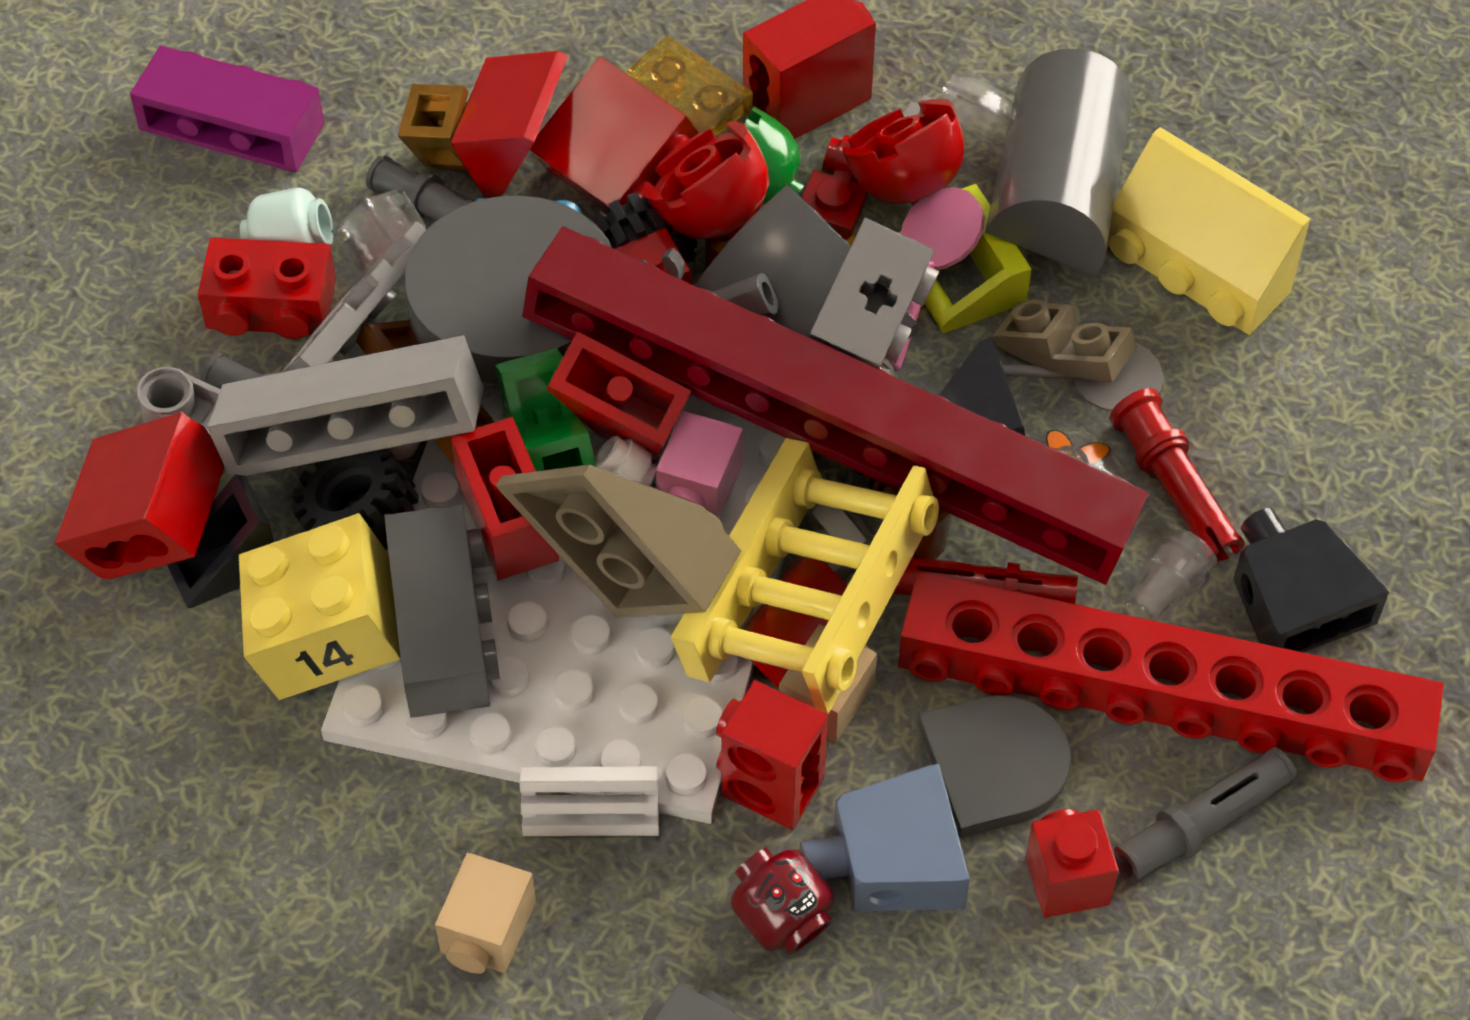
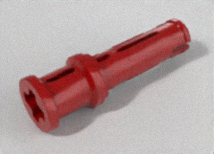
[1109,388,1245,565]

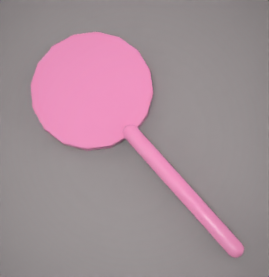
[890,187,985,371]

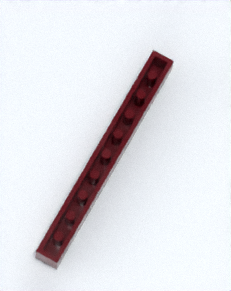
[522,226,1149,585]

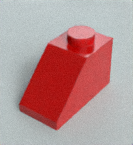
[547,331,692,463]

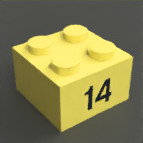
[239,513,401,700]

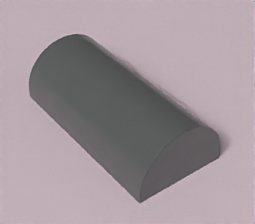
[985,49,1133,277]

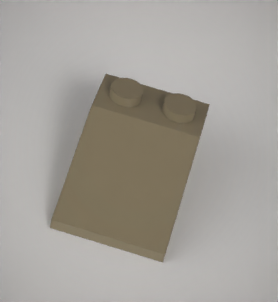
[496,465,741,618]

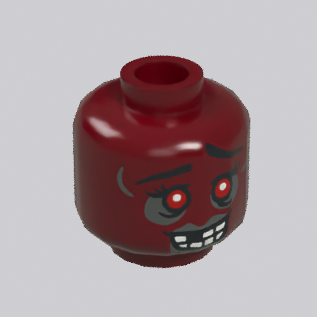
[731,847,834,955]

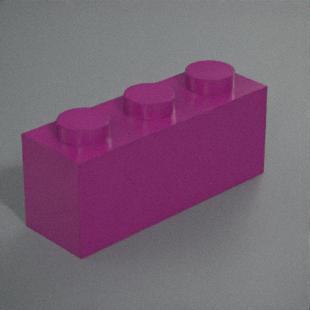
[130,45,325,173]

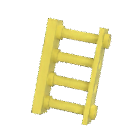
[671,438,939,714]

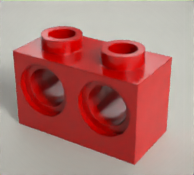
[716,680,828,830]

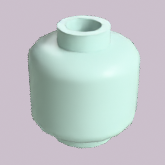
[240,188,334,245]

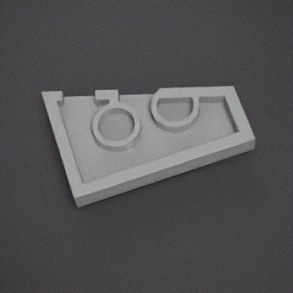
[281,221,426,372]

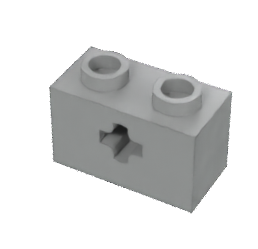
[809,218,939,368]

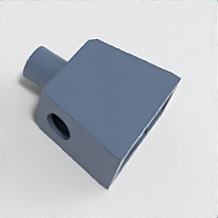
[800,764,970,911]

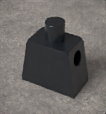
[1233,508,1389,653]

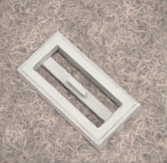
[519,766,659,837]

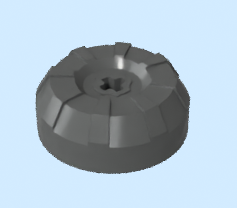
[405,196,612,389]

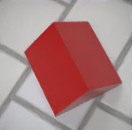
[450,50,568,198]

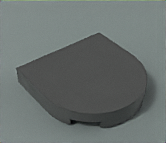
[918,695,1071,838]

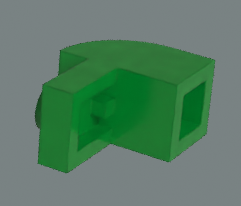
[495,348,596,472]

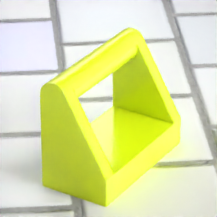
[899,184,1031,334]

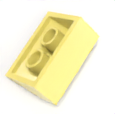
[1107,127,1310,336]

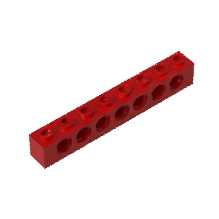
[898,571,1444,783]

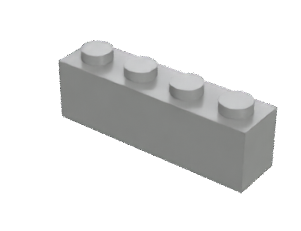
[207,335,484,479]

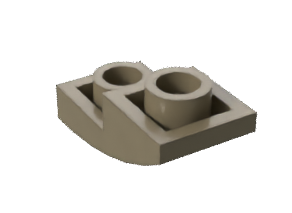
[993,300,1137,383]

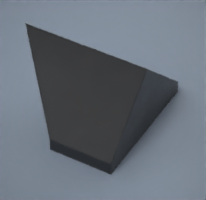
[167,474,274,608]

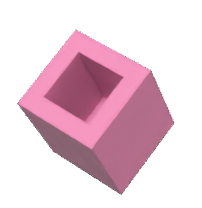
[656,411,743,519]

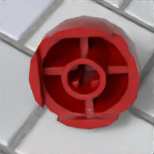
[843,99,965,207]
[644,121,769,239]

